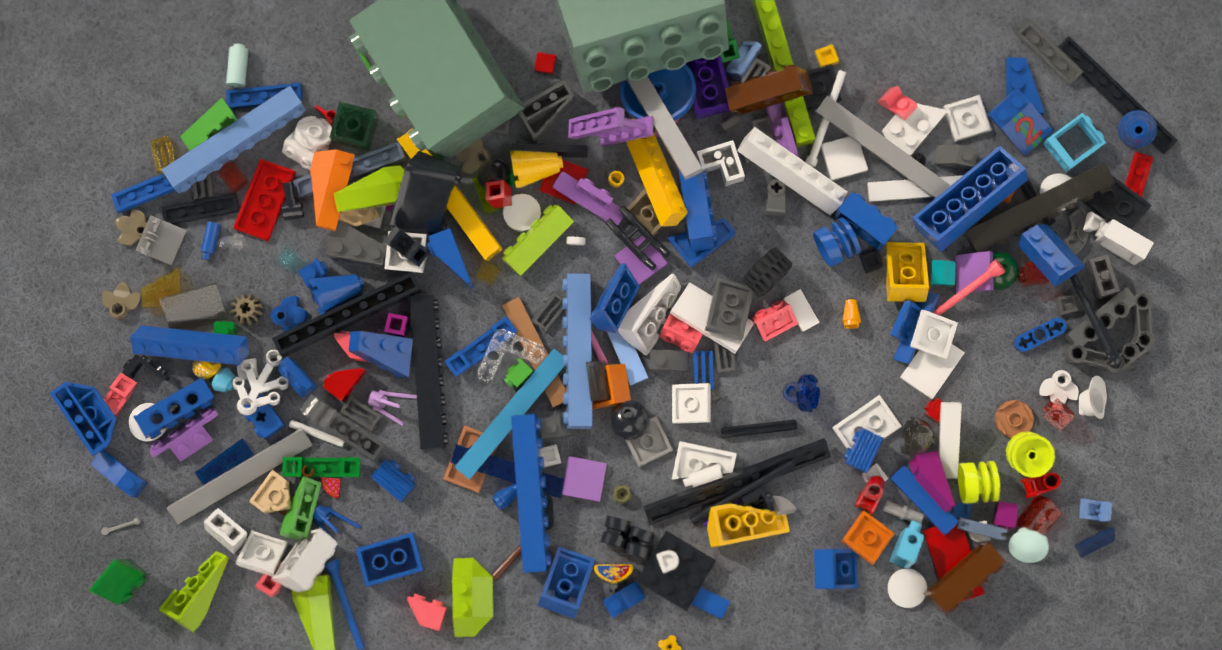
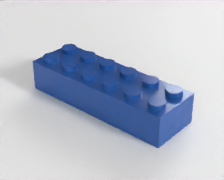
[912,146,1028,252]

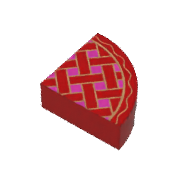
[321,477,341,498]

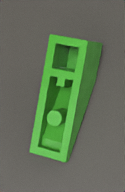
[280,477,321,541]

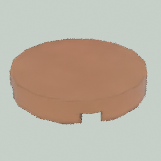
[995,400,1034,438]

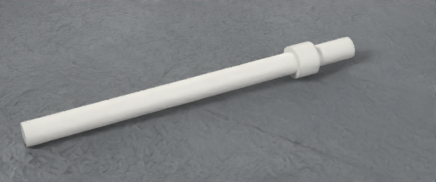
[805,70,846,167]

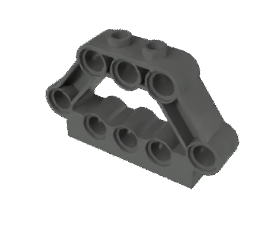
[1064,287,1155,375]
[300,394,385,460]

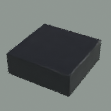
[859,249,884,274]

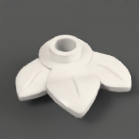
[1039,370,1079,408]

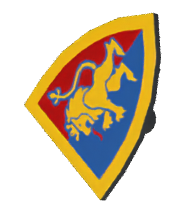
[594,564,633,593]

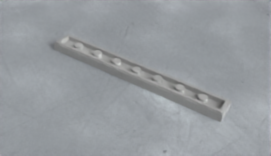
[626,76,703,180]
[816,96,950,198]
[167,428,313,524]

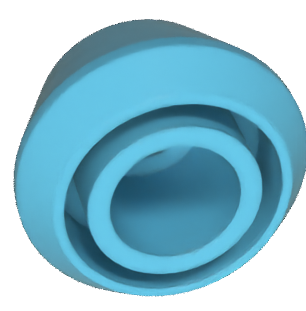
[212,367,237,393]

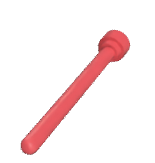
[932,260,1005,316]

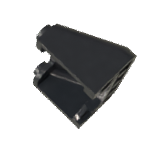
[389,151,462,236]

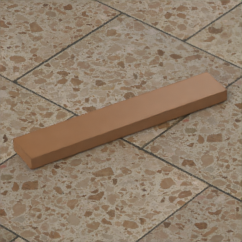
[502,297,566,408]

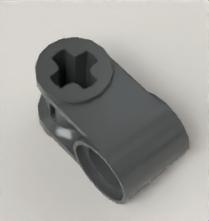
[765,179,786,216]

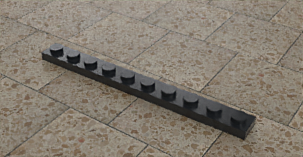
[643,438,831,525]

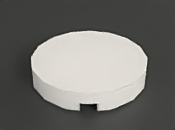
[295,116,333,150]
[503,194,541,232]

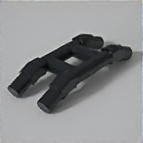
[605,205,670,270]

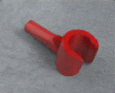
[314,105,339,125]

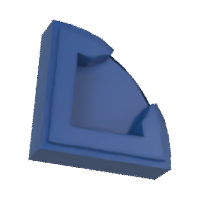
[951,501,971,519]

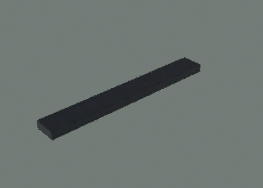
[1058,36,1178,155]

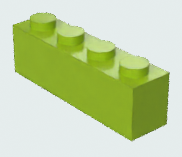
[501,204,574,276]

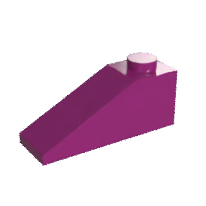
[910,451,955,512]

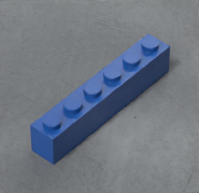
[130,326,249,365]

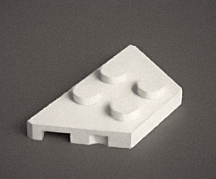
[882,104,947,156]

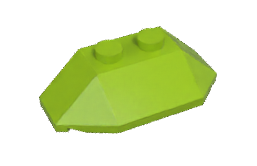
[452,558,493,637]

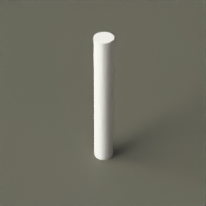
[289,420,345,448]

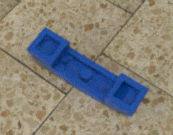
[444,316,518,377]

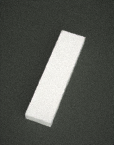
[938,402,962,479]

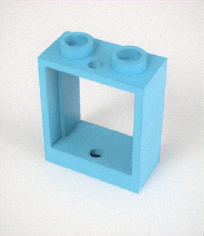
[1043,113,1106,173]

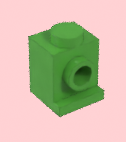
[504,357,534,389]

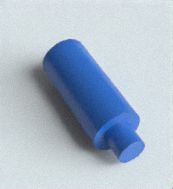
[201,222,221,261]

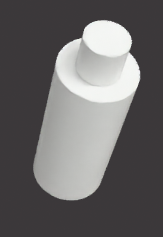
[683,464,723,488]

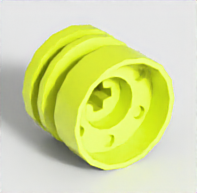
[958,461,1000,504]

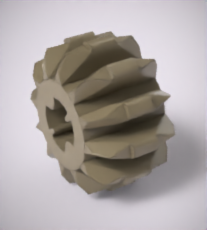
[230,293,264,326]

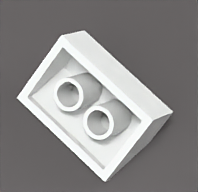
[272,528,337,592]

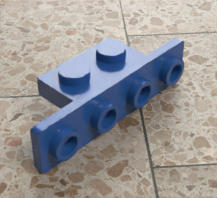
[890,291,939,364]

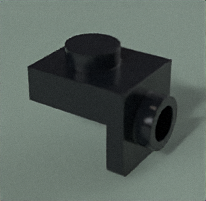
[741,487,774,512]

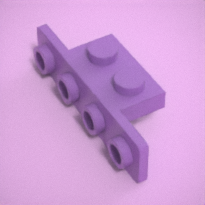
[766,103,798,157]
[553,172,624,225]
[150,406,218,462]

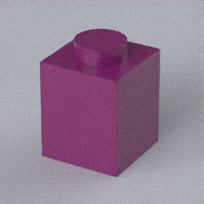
[384,313,410,338]
[992,501,1018,531]

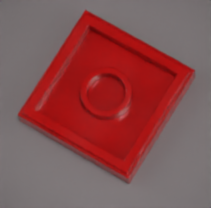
[539,159,589,205]

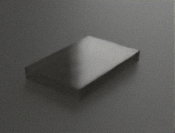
[160,282,228,330]

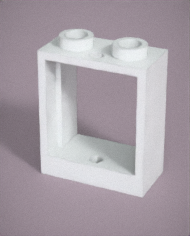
[1094,219,1154,265]

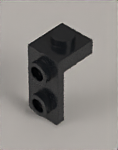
[122,354,170,381]

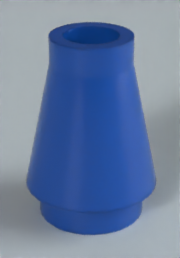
[492,483,517,510]

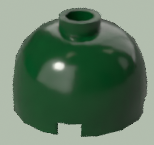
[993,252,1019,290]

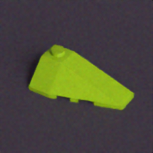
[334,165,405,212]
[158,551,229,632]
[292,575,336,650]

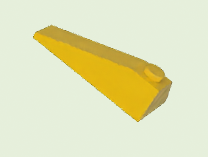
[707,504,790,547]

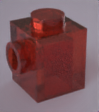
[1018,262,1049,288]
[1042,398,1075,432]

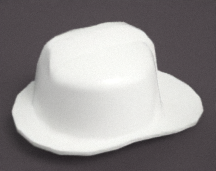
[1079,376,1107,419]

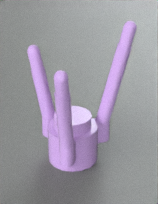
[368,390,417,426]

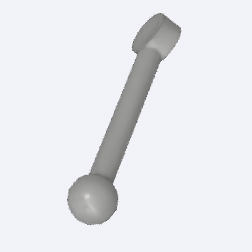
[101,518,141,535]

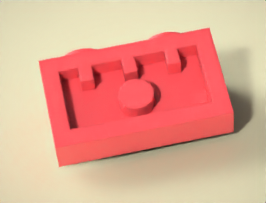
[751,300,798,342]
[659,314,702,353]

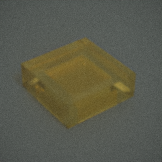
[475,260,501,286]

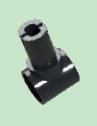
[282,182,304,221]

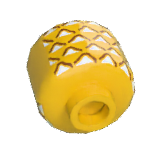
[192,360,221,380]

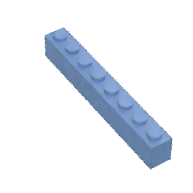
[162,86,306,194]
[562,273,592,429]

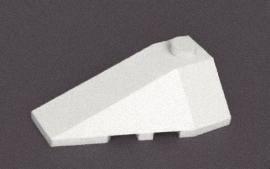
[618,274,681,355]

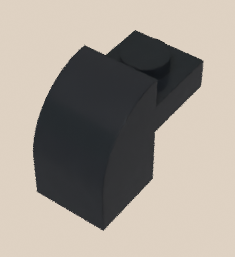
[383,226,431,267]

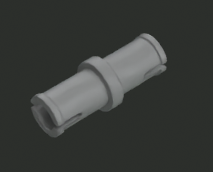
[883,500,924,524]

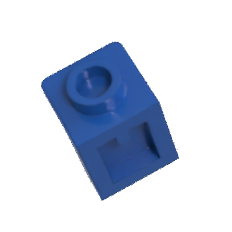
[298,258,329,288]

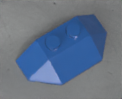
[50,382,117,456]

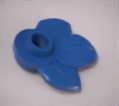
[270,296,309,332]

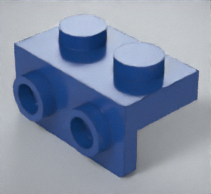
[278,357,317,398]

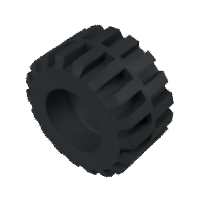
[743,247,793,297]

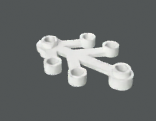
[233,350,288,415]

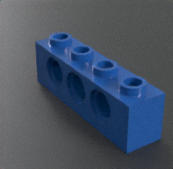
[133,377,215,439]

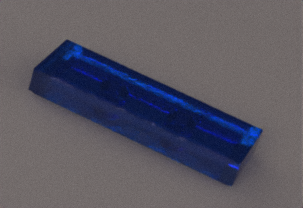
[194,438,254,485]

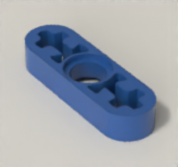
[1014,318,1067,352]

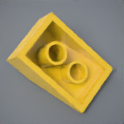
[886,242,929,302]

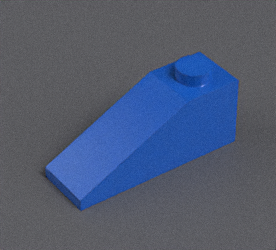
[91,449,148,498]

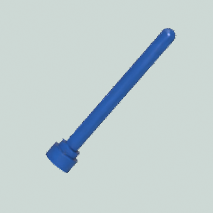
[324,559,365,650]

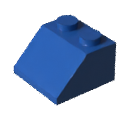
[814,549,858,589]

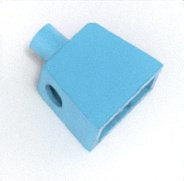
[889,521,924,569]

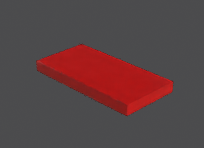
[233,159,296,242]
[922,519,985,602]

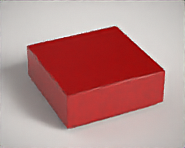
[534,52,556,75]

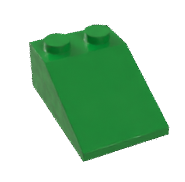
[89,559,147,605]

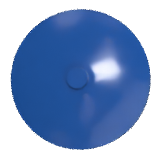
[620,64,696,121]

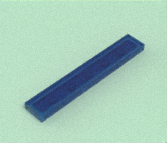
[450,444,564,498]

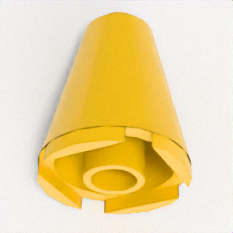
[510,150,563,188]

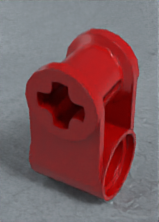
[1020,472,1061,498]
[854,475,885,515]

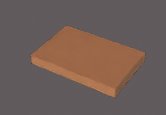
[443,425,498,493]

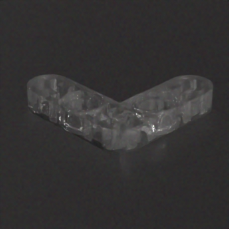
[477,329,545,382]

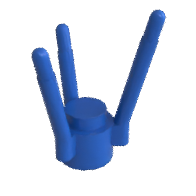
[313,505,361,549]

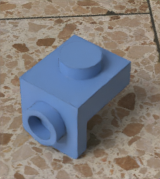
[1079,499,1112,522]

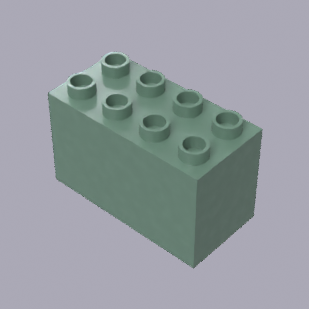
[349,0,525,159]
[555,0,729,93]

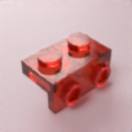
[1016,495,1063,536]

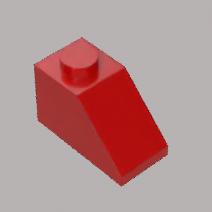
[323,368,367,402]

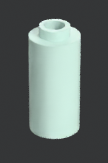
[226,44,248,88]

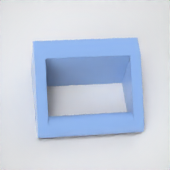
[725,41,761,82]

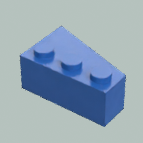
[348,331,413,378]

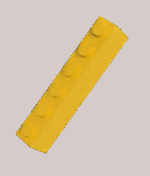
[626,118,688,226]

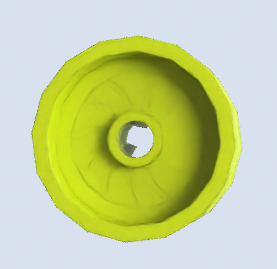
[1006,431,1055,478]

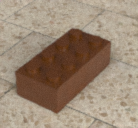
[725,65,813,115]
[923,543,1005,613]

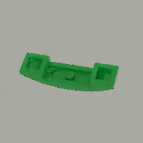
[282,457,361,478]

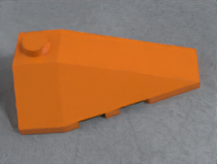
[310,149,355,231]

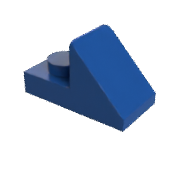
[603,581,646,618]

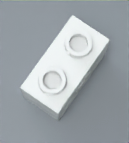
[204,508,247,554]

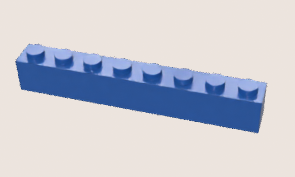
[511,413,552,573]

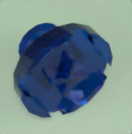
[783,374,820,413]

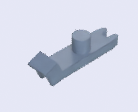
[957,517,1007,540]

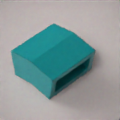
[931,260,956,287]

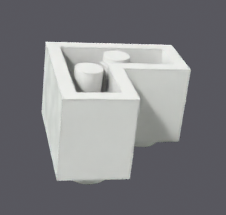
[696,140,745,186]

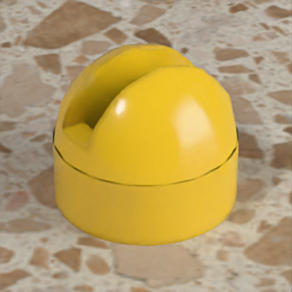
[608,171,624,187]

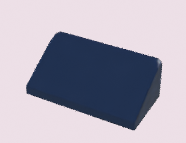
[1075,527,1115,558]

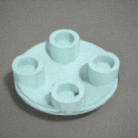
[1009,528,1049,563]

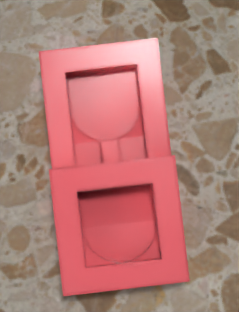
[104,373,137,417]

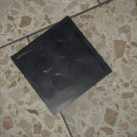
[636,531,717,612]

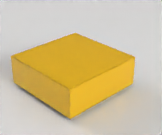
[815,44,839,67]

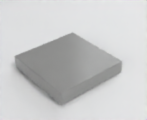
[625,416,673,467]

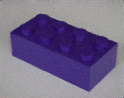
[686,56,730,120]

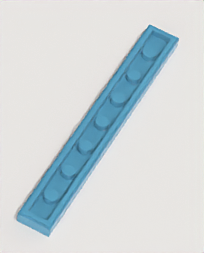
[455,349,564,480]

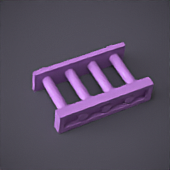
[568,107,654,146]

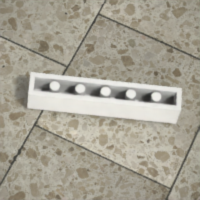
[737,127,848,215]

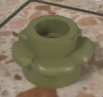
[613,485,632,504]

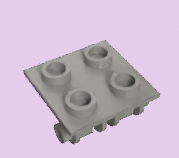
[136,215,187,265]

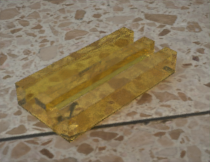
[150,135,175,175]

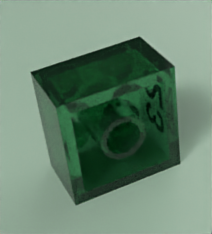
[329,101,379,152]

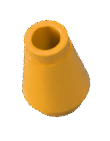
[842,299,861,329]

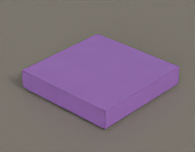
[614,235,668,285]
[955,251,994,293]
[561,456,607,502]

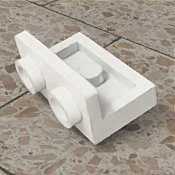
[282,130,329,170]

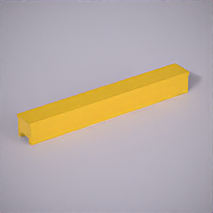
[397,128,503,261]

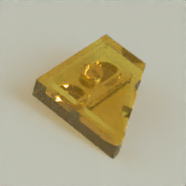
[141,268,182,308]

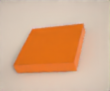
[841,510,895,565]

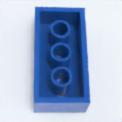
[678,164,717,252]

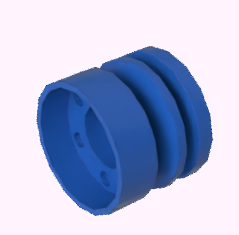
[812,217,861,267]

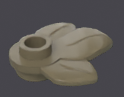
[456,139,492,174]
[115,209,147,245]
[102,282,141,319]

